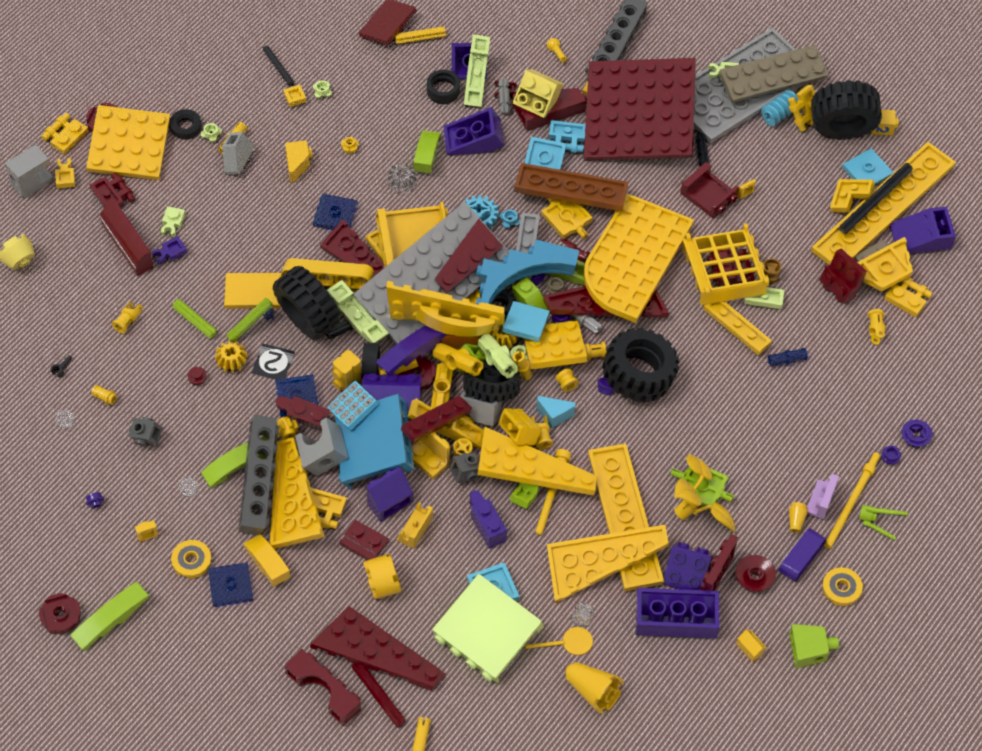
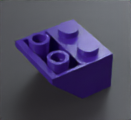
[366,466,413,522]

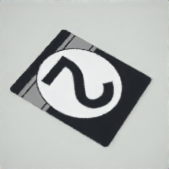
[251,344,295,381]

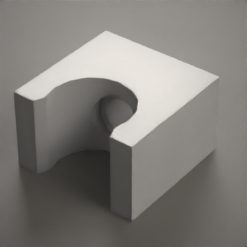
[5,144,54,199]
[295,418,348,476]

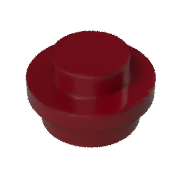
[187,367,207,385]

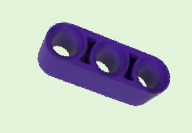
[778,528,826,582]

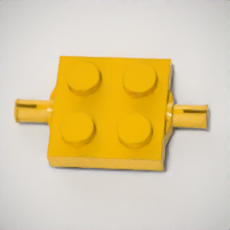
[541,198,593,239]

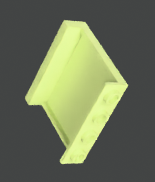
[432,574,543,684]

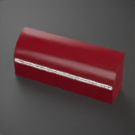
[100,199,153,276]

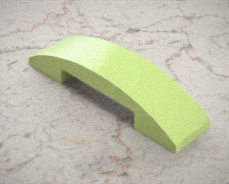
[464,35,490,107]
[327,280,389,343]

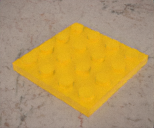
[86,105,170,180]

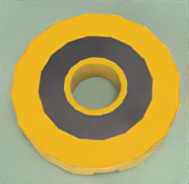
[171,540,212,579]
[822,567,863,606]

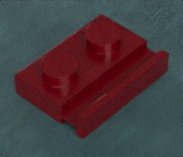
[339,520,389,560]

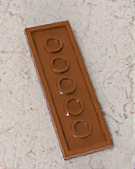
[514,163,629,211]

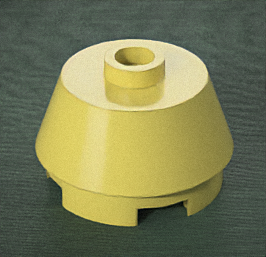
[0,234,35,270]

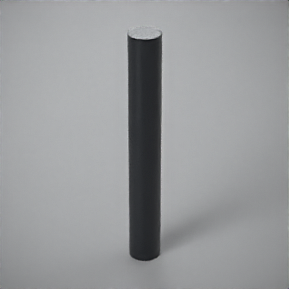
[263,45,295,86]

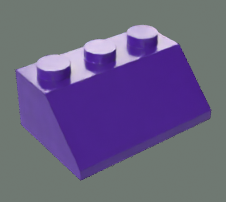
[362,373,422,413]

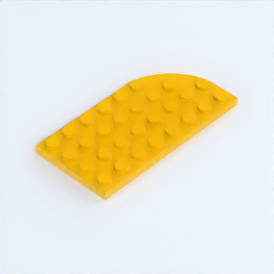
[584,193,694,323]

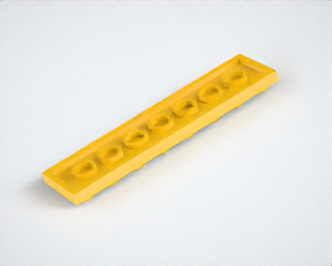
[588,443,664,592]

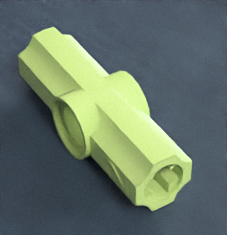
[478,333,518,378]

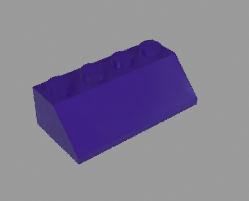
[636,588,719,639]

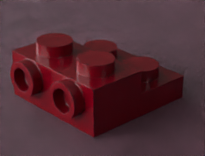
[819,248,867,303]
[707,249,755,287]

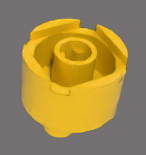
[363,553,402,599]

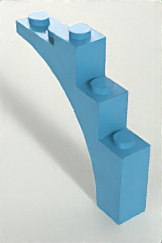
[476,240,579,305]

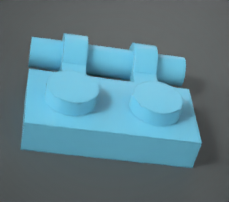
[549,120,586,153]

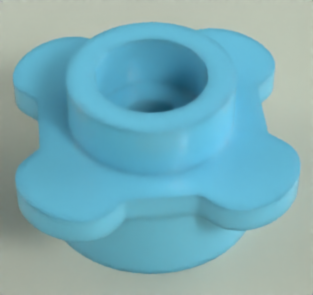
[500,209,520,228]

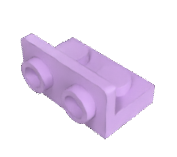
[807,474,839,520]

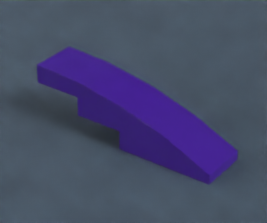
[376,326,447,376]

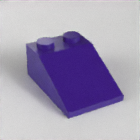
[443,107,504,155]

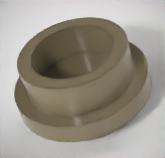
[546,277,565,294]

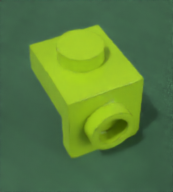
[509,483,540,509]

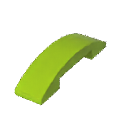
[201,437,274,488]

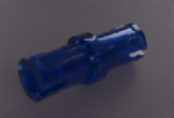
[768,348,808,367]

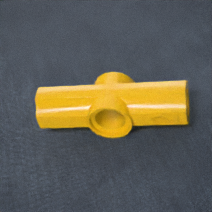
[433,343,483,376]
[431,362,453,408]

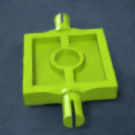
[670,467,735,510]

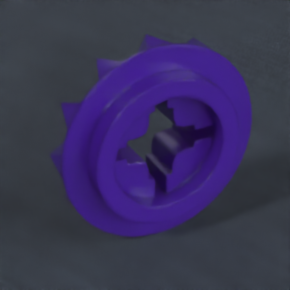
[901,419,933,448]

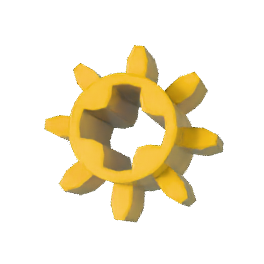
[277,417,299,440]

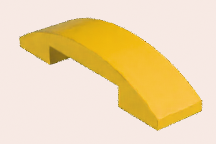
[416,305,495,337]

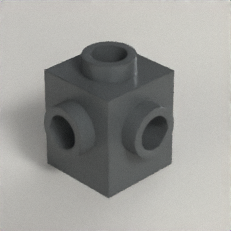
[129,417,163,446]
[450,452,479,483]

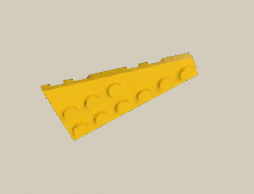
[386,281,505,325]
[477,427,597,495]
[270,437,325,549]
[547,525,669,603]

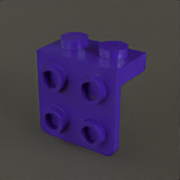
[663,541,713,590]

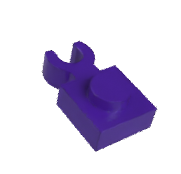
[152,236,188,265]

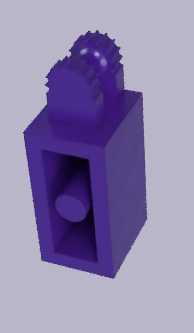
[469,490,507,549]

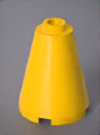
[565,662,624,714]

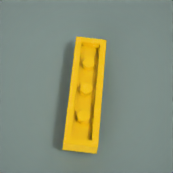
[703,301,772,356]

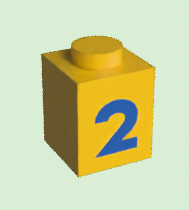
[871,110,899,135]

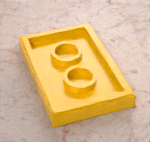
[224,273,281,309]

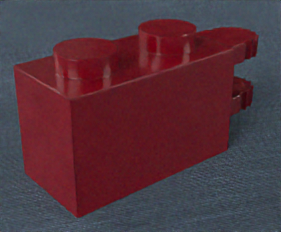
[275,396,330,431]

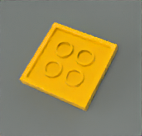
[523,320,587,370]

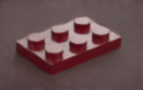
[701,534,738,591]

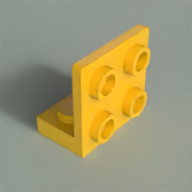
[411,432,450,480]

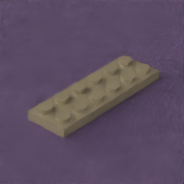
[718,45,829,103]

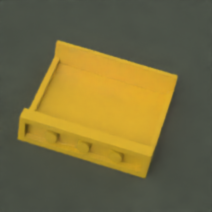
[375,202,448,268]

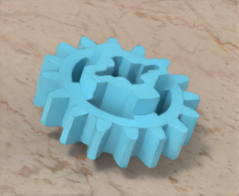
[461,195,499,229]

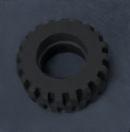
[811,80,882,140]
[272,266,341,340]
[602,328,679,402]

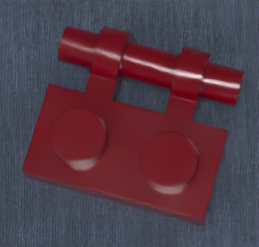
[89,173,136,207]

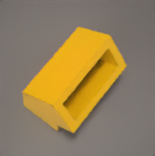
[736,629,767,662]

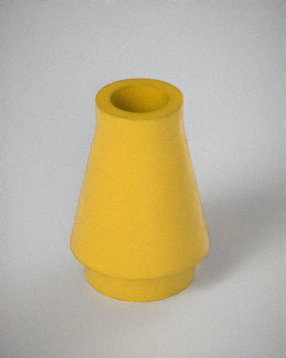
[789,502,808,533]

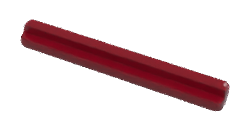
[352,663,406,728]

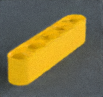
[281,258,374,289]

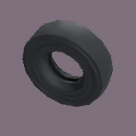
[169,109,202,139]

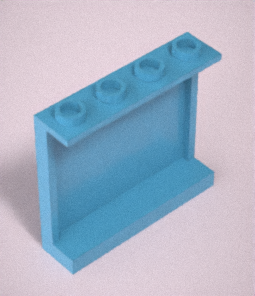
[334,394,414,490]

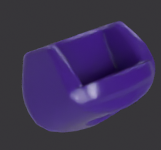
[597,377,615,395]

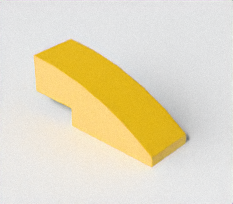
[243,534,290,587]

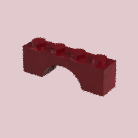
[284,649,361,727]

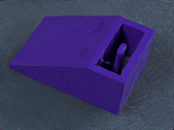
[890,206,956,254]

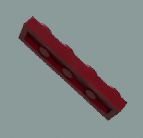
[401,395,472,443]

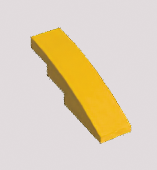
[407,398,484,448]

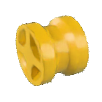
[555,369,579,393]
[453,438,472,457]

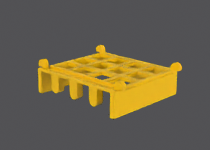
[682,223,769,305]

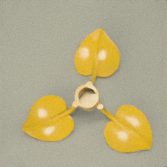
[674,454,735,533]

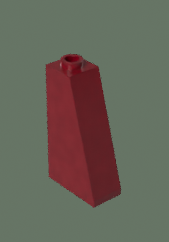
[512,88,587,131]

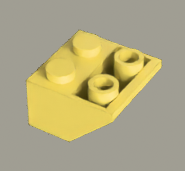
[513,69,564,118]

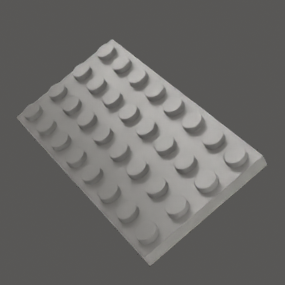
[694,27,804,144]
[353,202,509,345]

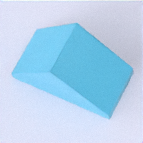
[536,396,576,428]

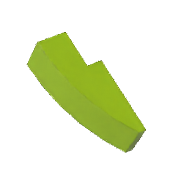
[413,130,441,174]

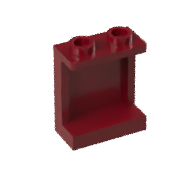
[680,162,739,218]

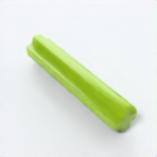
[226,298,273,342]
[172,299,217,339]

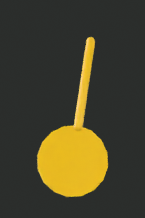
[524,627,593,655]

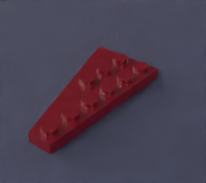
[543,286,669,318]
[310,606,446,691]

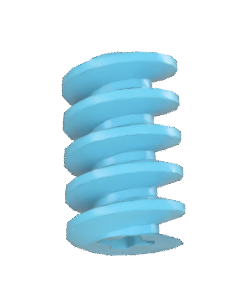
[761,90,798,126]

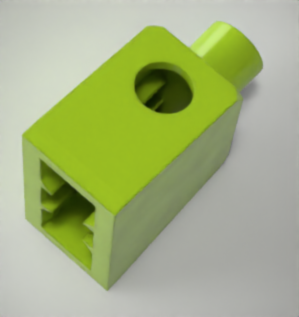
[789,624,839,668]

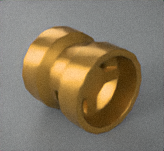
[763,258,782,284]

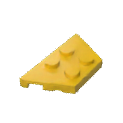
[857,237,913,292]

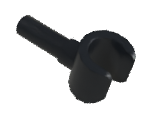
[50,355,72,377]

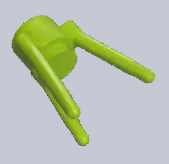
[859,504,908,540]

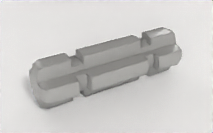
[499,78,510,114]

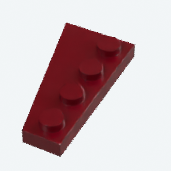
[320,219,384,278]
[434,219,503,294]

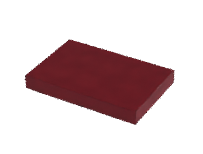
[358,0,417,46]

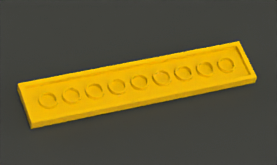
[811,142,956,265]

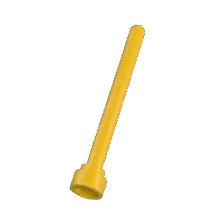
[535,449,572,535]

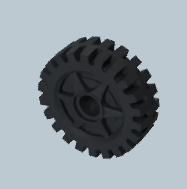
[463,361,521,402]

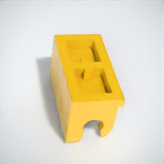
[397,502,433,549]

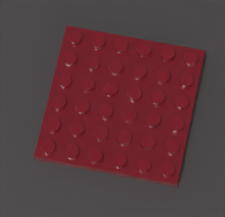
[584,58,696,161]

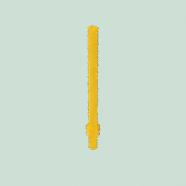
[824,452,881,549]

